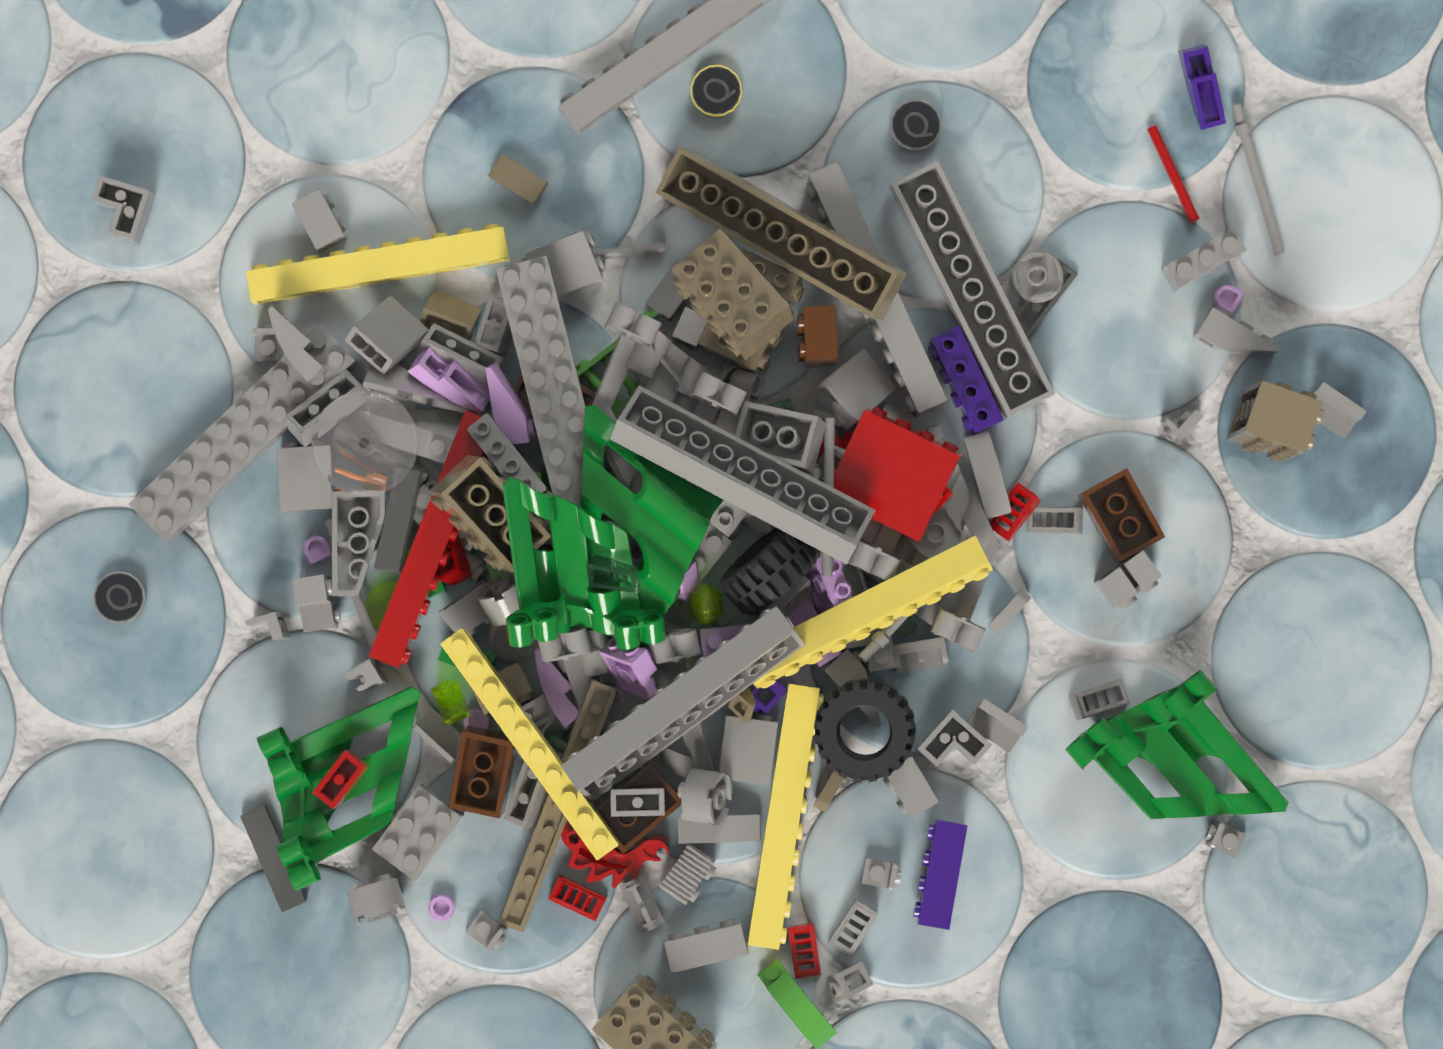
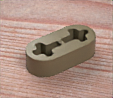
[813,769,844,812]

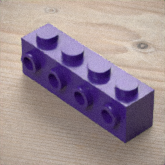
[927,326,1004,435]
[913,819,968,930]

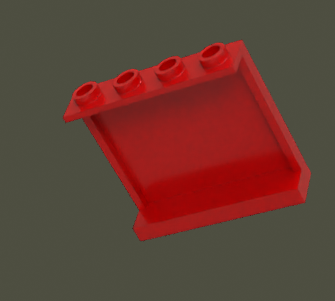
[834,406,963,542]

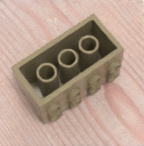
[671,229,794,361]
[698,249,805,374]
[1227,381,1324,462]
[429,455,551,573]
[592,973,717,1049]

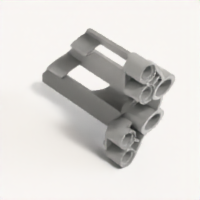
[592,302,747,494]
[848,425,1000,652]
[538,627,714,778]

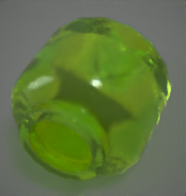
[688,584,724,624]

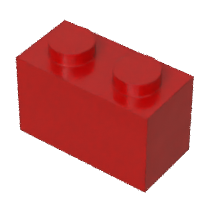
[312,750,370,809]

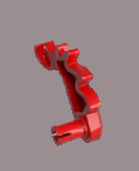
[561,821,669,888]

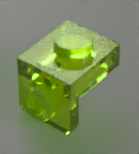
[431,679,470,726]

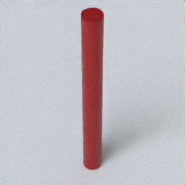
[1147,125,1200,223]

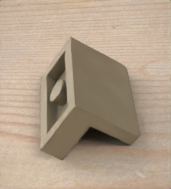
[420,291,482,341]

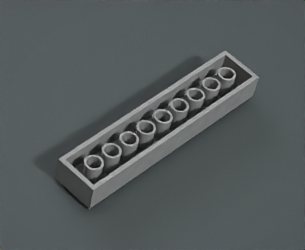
[889,160,1055,420]
[805,162,947,418]
[496,255,606,516]
[129,323,359,543]
[610,385,875,565]
[561,606,806,802]

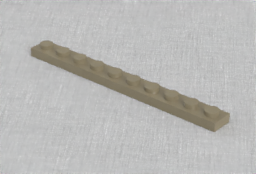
[498,679,617,932]

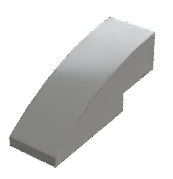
[268,306,326,385]
[964,431,1011,519]
[677,814,761,844]

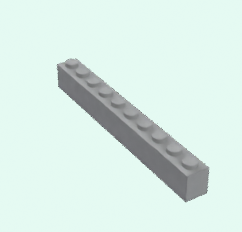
[558,0,771,136]

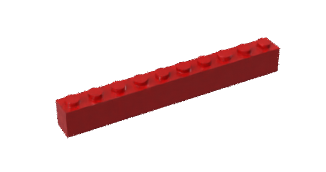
[369,410,489,668]

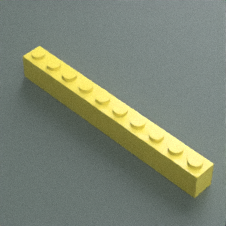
[246,224,510,305]
[753,535,993,689]
[440,626,619,860]
[747,684,824,950]

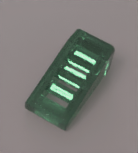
[586,555,640,593]

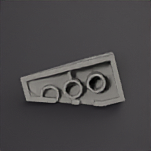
[363,364,470,415]
[353,409,463,464]
[332,491,385,596]

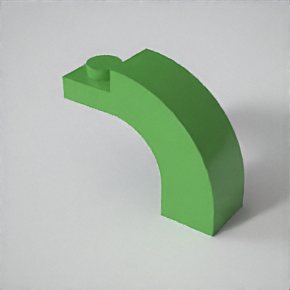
[757,958,837,1049]

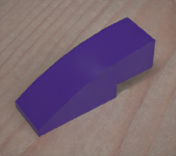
[1178,44,1226,130]

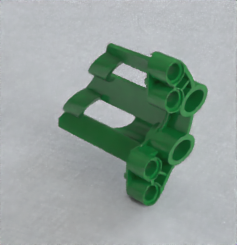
[580,405,723,615]
[502,476,666,650]
[1065,670,1289,819]
[257,686,421,891]

